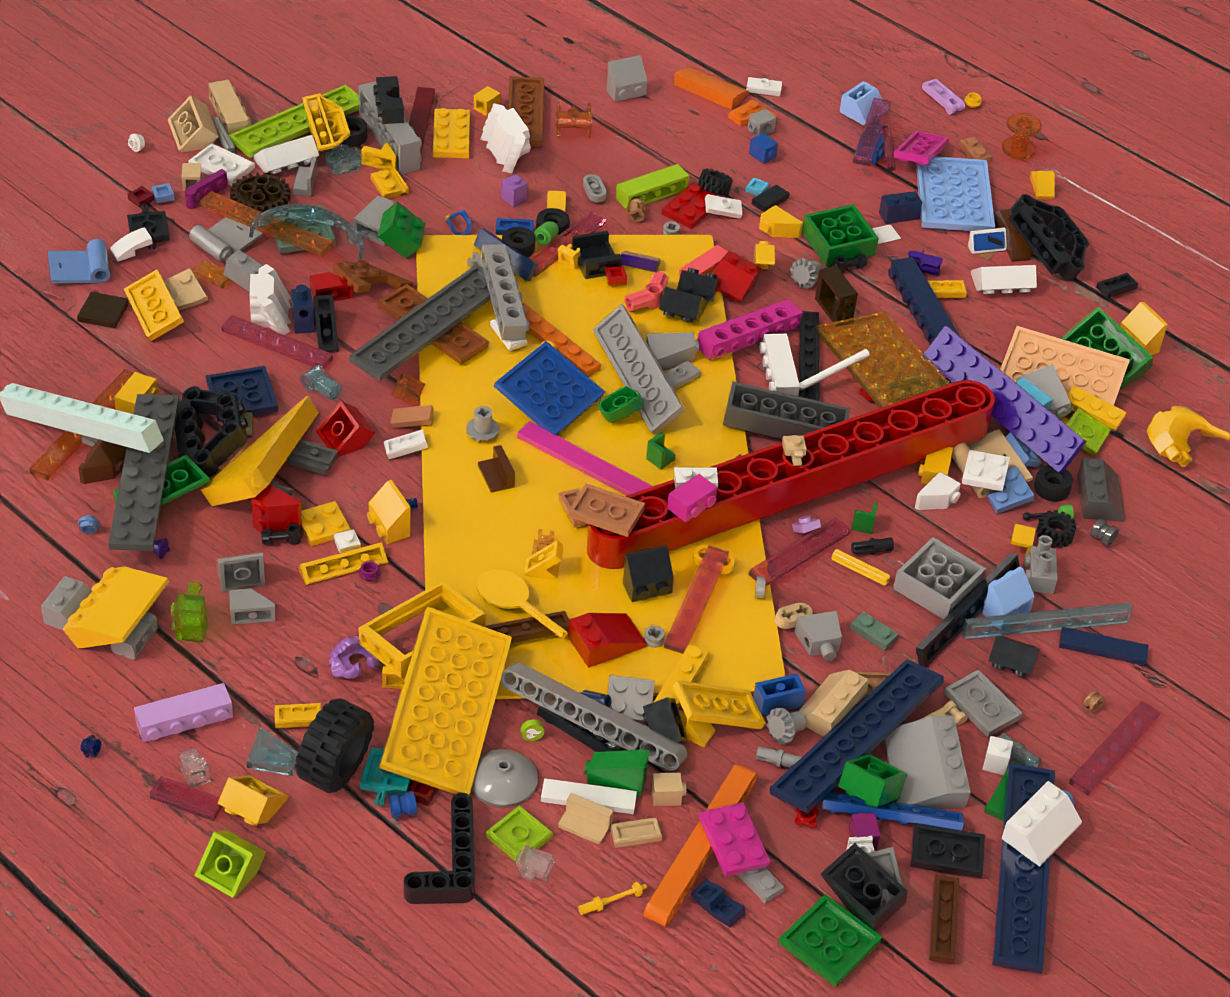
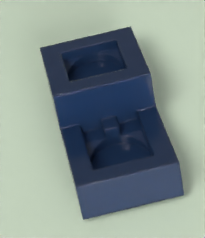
[691,879,745,927]

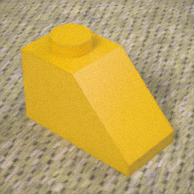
[759,205,803,238]
[753,241,775,270]

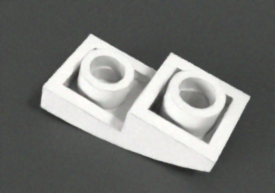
[110,227,153,261]

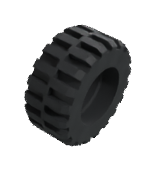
[295,698,374,793]

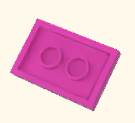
[698,802,771,877]

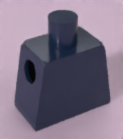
[291,284,314,334]

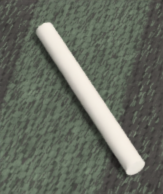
[799,349,870,391]

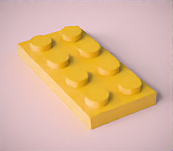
[433,108,470,158]
[124,270,185,342]
[673,680,766,729]

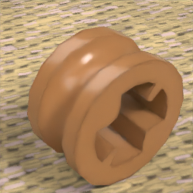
[1083,690,1106,713]

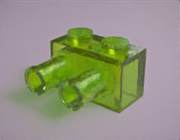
[171,581,208,643]

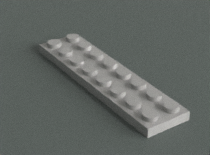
[593,304,686,436]

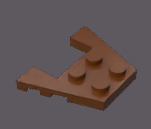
[333,260,413,293]

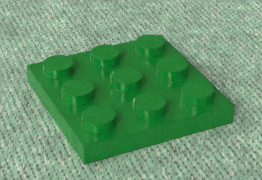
[778,894,882,987]

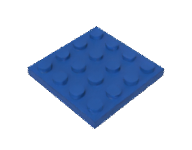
[493,341,605,435]

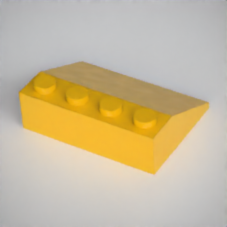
[63,566,169,648]

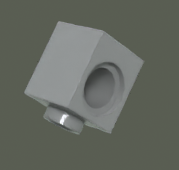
[748,109,777,136]

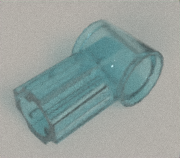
[300,365,341,400]

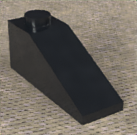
[313,295,339,353]

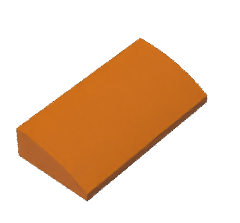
[674,66,750,110]

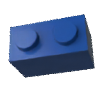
[753,673,806,717]

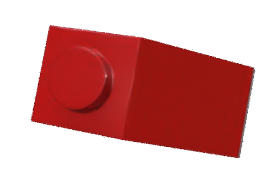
[310,272,354,301]

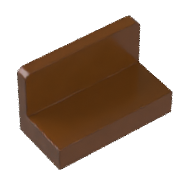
[478,445,515,492]

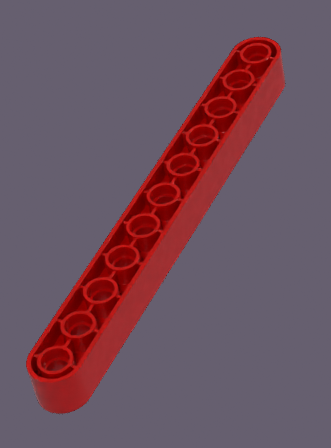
[587,380,995,569]

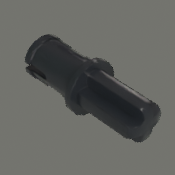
[851,537,894,555]

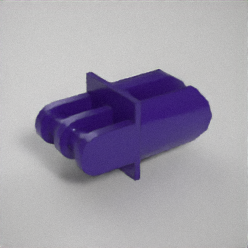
[908,250,943,275]

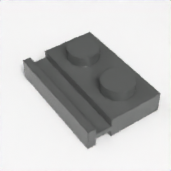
[287,439,338,476]

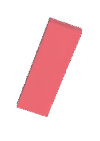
[679,245,728,275]

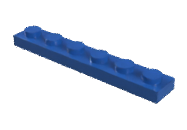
[822,792,964,831]

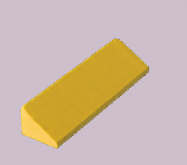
[298,542,388,585]

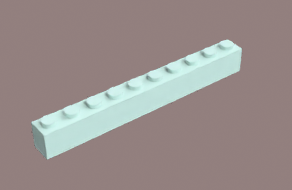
[0,383,164,453]

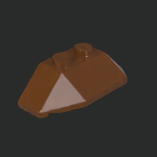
[993,209,1034,262]
[78,439,127,484]

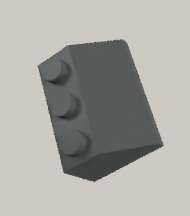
[1078,458,1125,522]

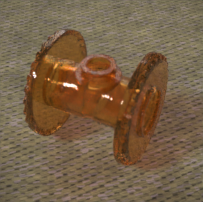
[556,102,592,138]
[1002,113,1042,160]

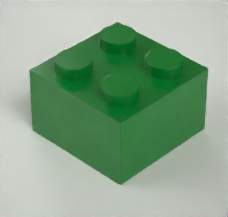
[378,201,426,259]
[838,754,907,807]

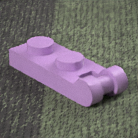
[922,79,965,115]

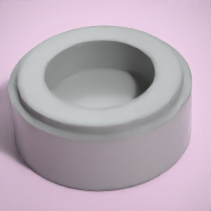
[755,576,766,598]

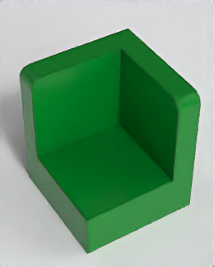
[646,432,676,470]
[851,502,878,534]

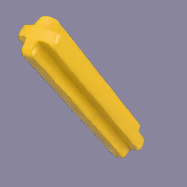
[831,549,890,586]

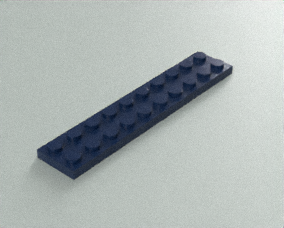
[770,659,944,813]
[992,763,1055,974]

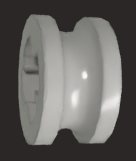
[663,221,680,235]
[644,626,665,648]

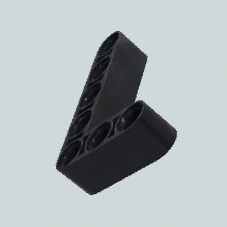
[404,793,475,904]

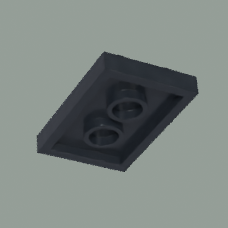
[910,823,985,878]

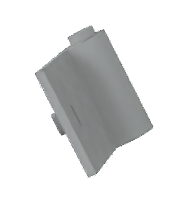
[189,212,263,263]

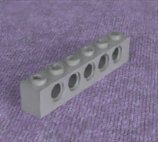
[480,244,529,340]

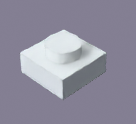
[333,529,361,553]

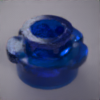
[81,735,101,758]

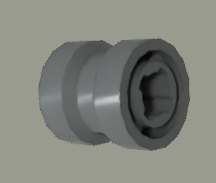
[1090,518,1119,547]

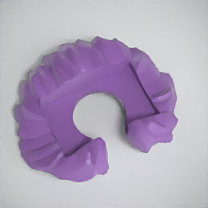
[329,636,383,680]

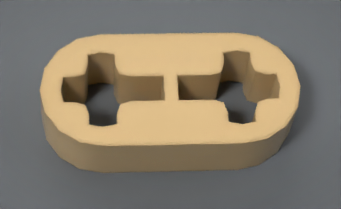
[774,602,813,629]

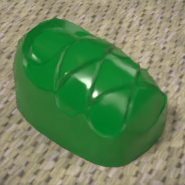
[598,386,644,422]

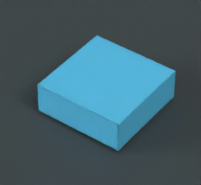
[745,178,770,196]

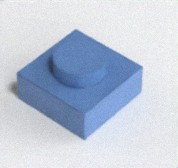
[151,183,175,204]

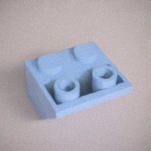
[840,81,888,127]
[982,566,1035,629]

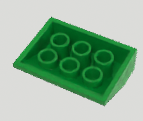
[1061,306,1153,389]

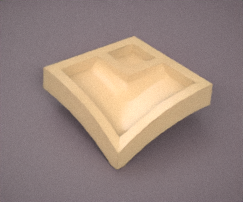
[164,268,208,310]

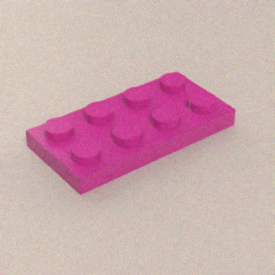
[894,131,949,165]

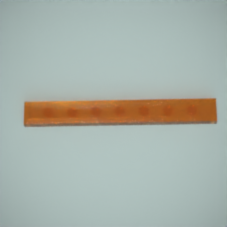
[200,191,334,257]
[29,369,133,480]

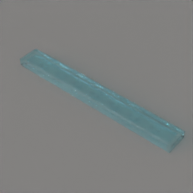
[962,603,1133,639]

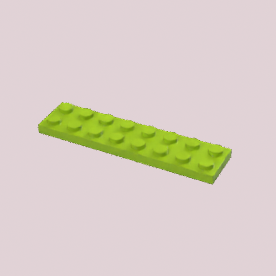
[229,85,359,158]

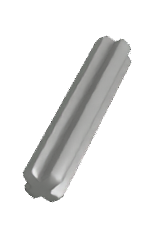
[212,117,236,153]

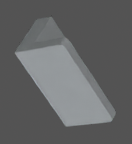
[293,157,317,196]

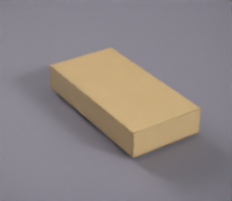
[610,817,662,848]

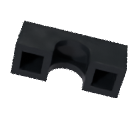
[373,76,404,124]

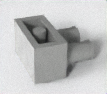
[1024,535,1057,594]

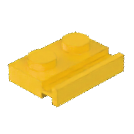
[370,168,409,199]

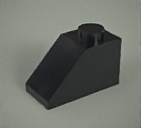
[643,697,688,743]

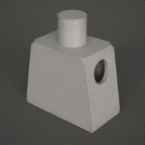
[794,611,842,661]

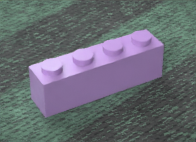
[134,683,233,742]

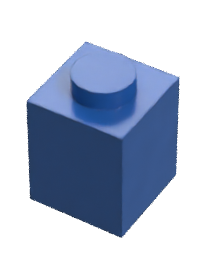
[749,133,778,164]

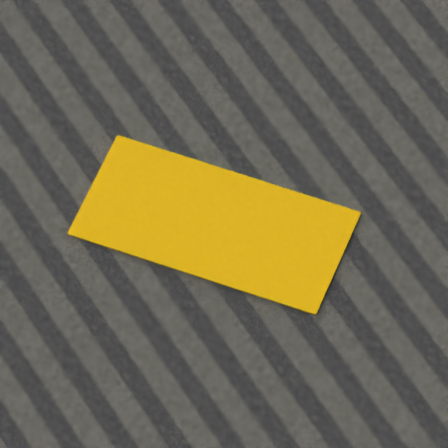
[416,235,785,699]

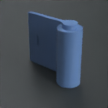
[48,239,111,283]

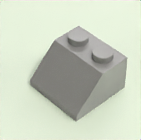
[606,55,647,102]
[216,552,265,592]
[41,576,92,631]

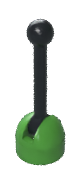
[1023,504,1074,521]

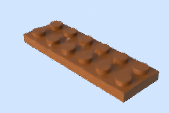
[508,76,544,147]
[378,284,489,365]

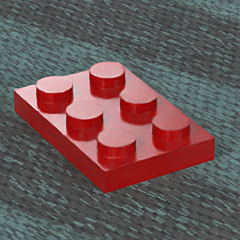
[661,183,721,229]

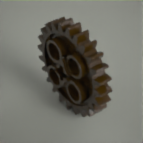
[230,172,291,216]

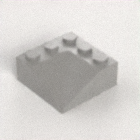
[893,537,986,619]

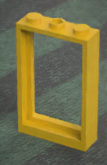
[358,581,486,679]

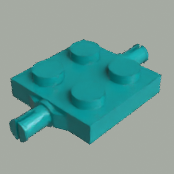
[360,747,411,806]

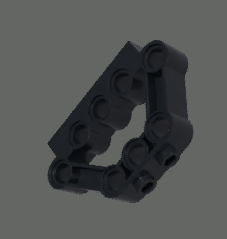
[1009,194,1089,281]
[175,386,248,477]

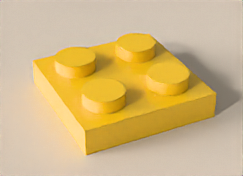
[301,501,351,547]

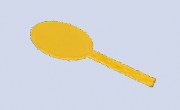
[477,569,568,639]

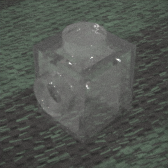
[515,845,555,883]

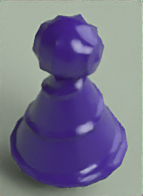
[152,538,170,559]

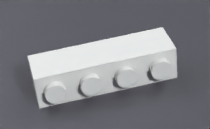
[759,334,800,396]

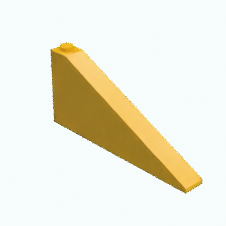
[200,396,319,506]

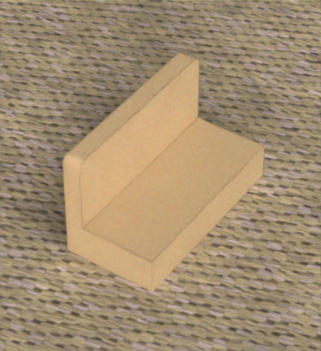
[558,793,614,844]

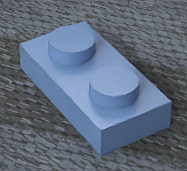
[1005,432,1042,468]

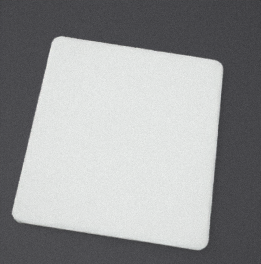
[872,225,901,244]

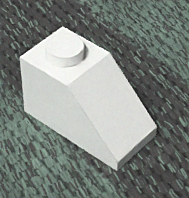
[915,472,961,510]

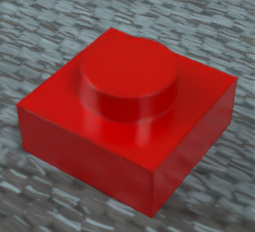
[605,266,627,286]

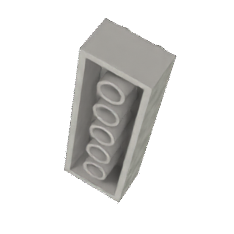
[358,81,422,175]

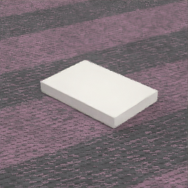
[188,143,255,186]

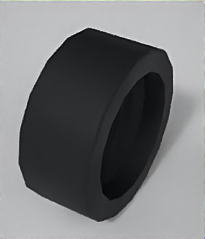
[340,116,367,147]

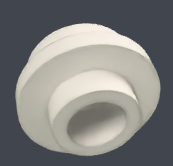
[128,133,145,152]

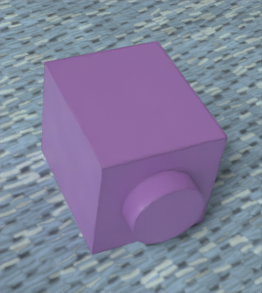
[501,174,528,207]

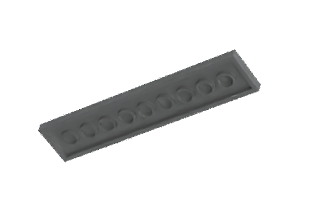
[349,264,491,381]
[108,394,179,551]

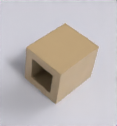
[182,163,202,191]
[651,773,686,806]

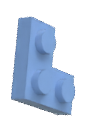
[988,466,1034,514]

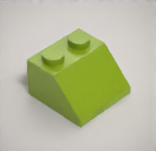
[194,830,266,898]

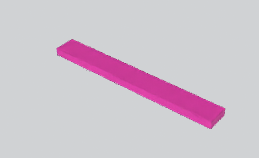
[517,421,653,495]

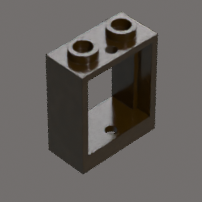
[815,266,858,327]

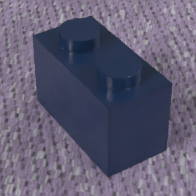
[879,191,922,224]

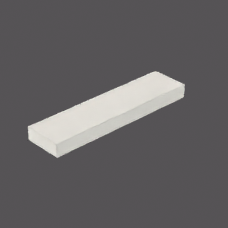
[541,778,637,815]

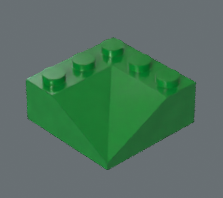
[802,204,879,267]

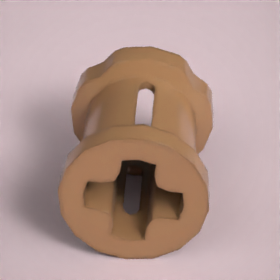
[628,198,645,223]

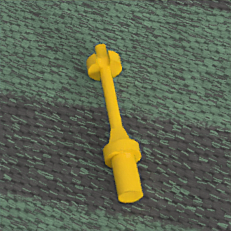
[578,882,647,915]

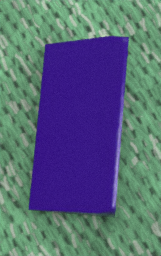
[621,251,661,272]

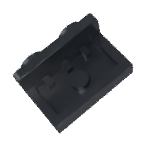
[677,267,721,302]

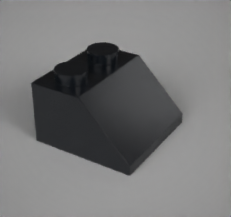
[659,287,708,323]
[623,545,674,602]
[988,635,1041,677]

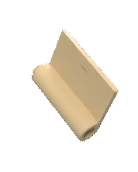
[952,429,1033,498]

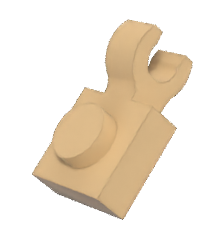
[782,435,807,466]

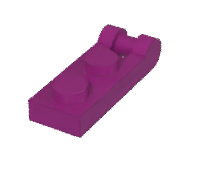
[185,169,228,209]

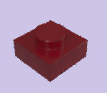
[127,186,154,208]

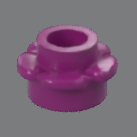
[359,561,380,581]

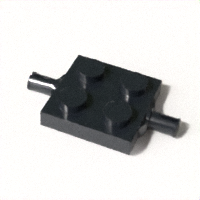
[127,204,170,250]

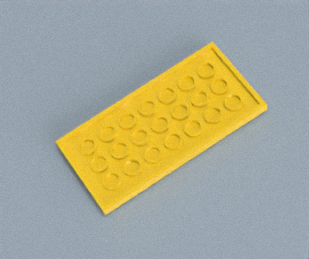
[379,607,512,795]

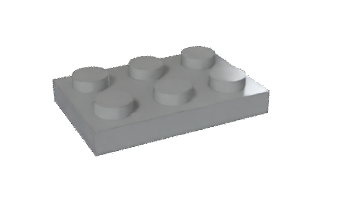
[944,670,1023,738]

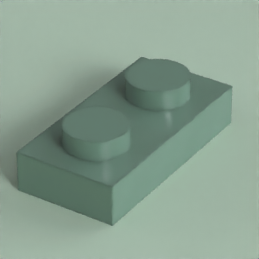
[850,611,898,651]

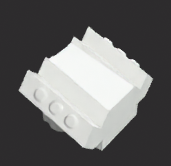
[480,104,531,173]
[250,264,291,336]

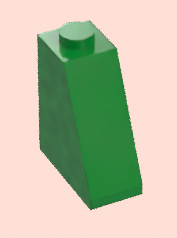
[584,750,650,797]

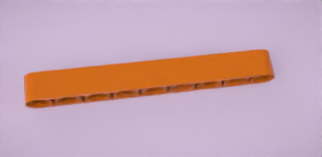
[644,763,758,927]

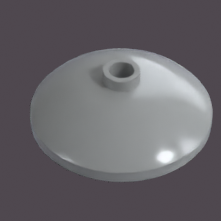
[471,749,538,808]

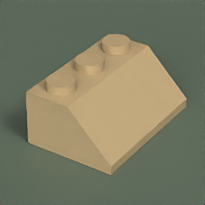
[168,95,219,153]
[799,670,868,736]

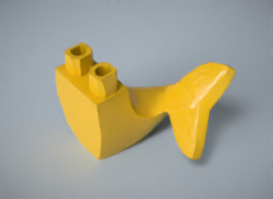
[1146,406,1230,467]

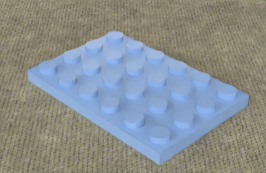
[916,157,995,231]

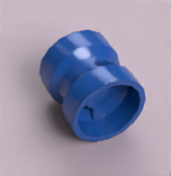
[389,791,417,819]

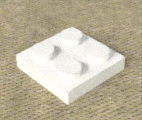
[962,450,1010,491]

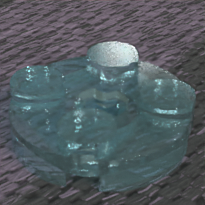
[325,145,362,175]

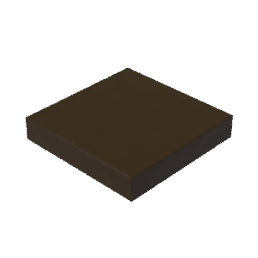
[77,292,129,328]

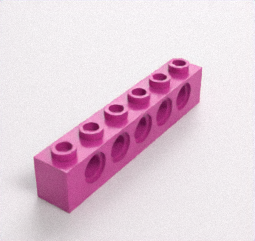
[697,299,803,360]

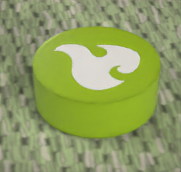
[520,719,544,742]

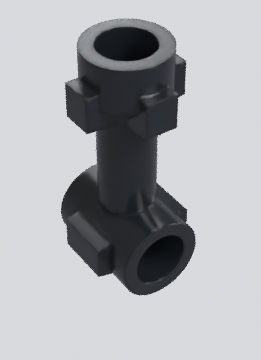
[833,254,867,274]
[261,524,302,545]

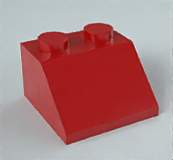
[713,251,762,303]
[316,401,375,457]
[251,484,302,532]

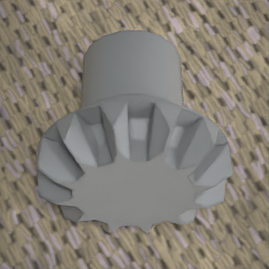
[790,259,821,289]
[466,406,499,443]
[766,708,806,745]

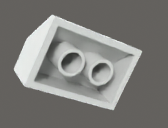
[253,135,319,175]
[971,265,1037,294]
[1002,781,1082,867]

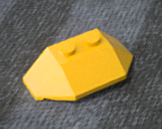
[302,93,350,151]

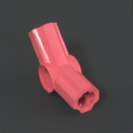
[624,271,669,311]

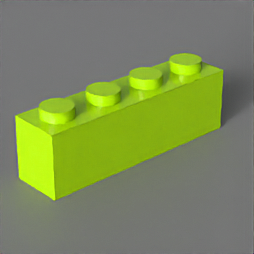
[616,164,689,211]

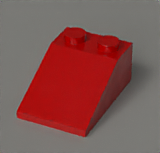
[568,613,647,668]

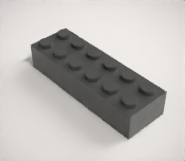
[723,381,850,439]

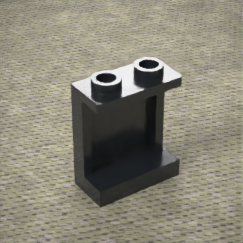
[572,231,622,279]

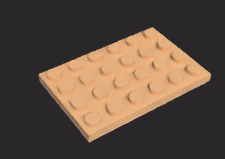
[1000,326,1130,415]

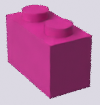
[667,474,717,522]

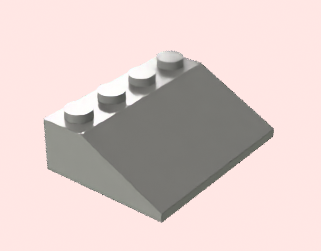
[884,715,971,809]

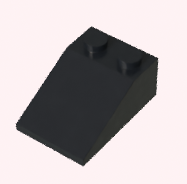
[821,843,908,931]

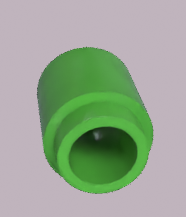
[534,221,559,245]

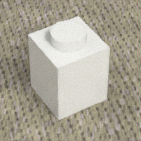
[982,736,1013,775]

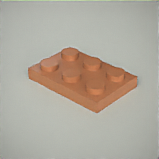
[568,483,645,537]

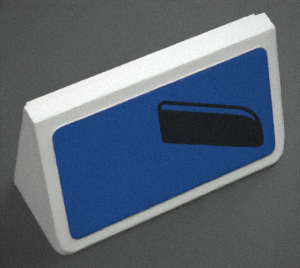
[968,228,1007,254]

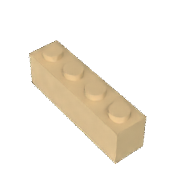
[208,80,251,135]

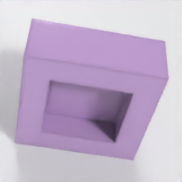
[792,516,821,533]

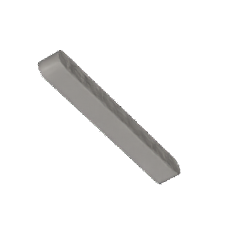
[501,663,688,771]

